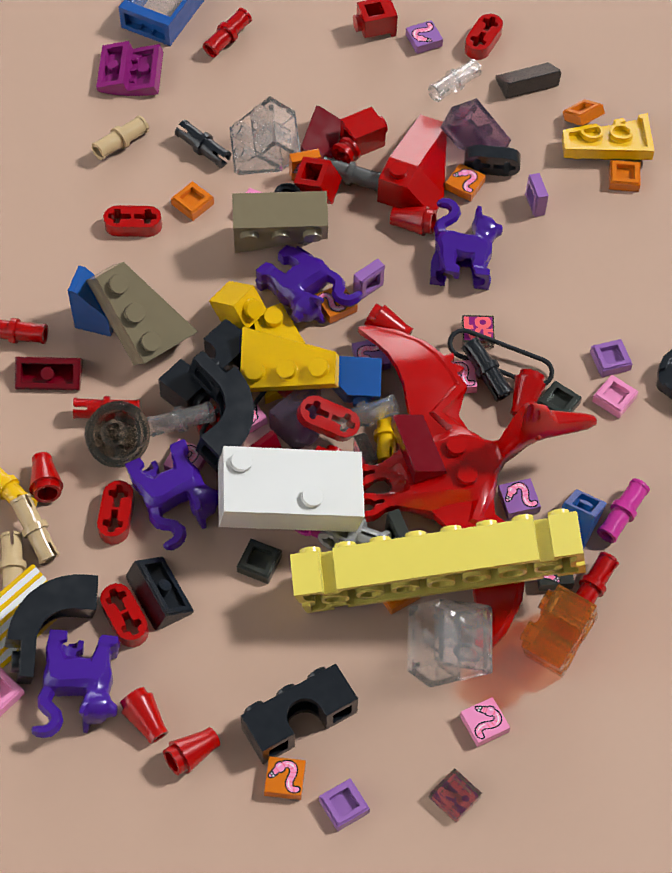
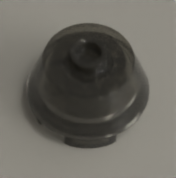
[84,401,150,468]

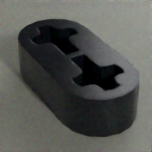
[464,145,521,176]

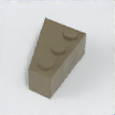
[232,191,328,253]
[86,262,198,365]

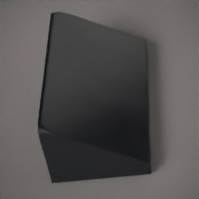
[495,62,561,99]
[126,556,194,630]

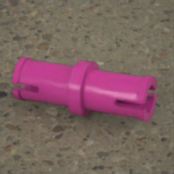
[597,478,650,543]

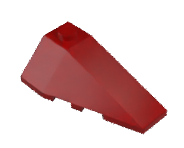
[377,114,447,212]

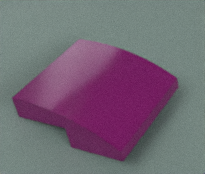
[96,41,164,96]

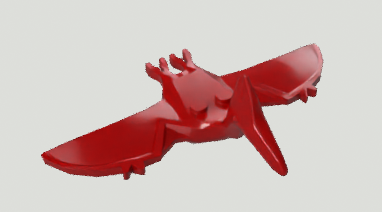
[358,325,597,661]

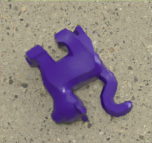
[430,198,503,290]
[255,245,363,324]
[125,439,218,551]
[31,629,120,738]

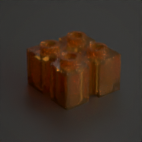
[520,584,598,678]

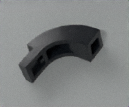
[188,350,254,473]
[4,574,98,684]

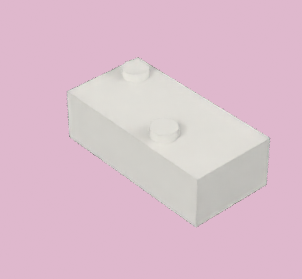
[218,446,365,532]

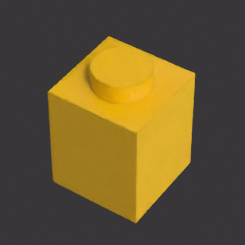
[209,281,267,329]

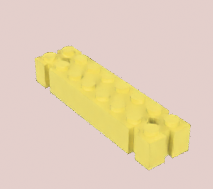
[290,509,586,613]

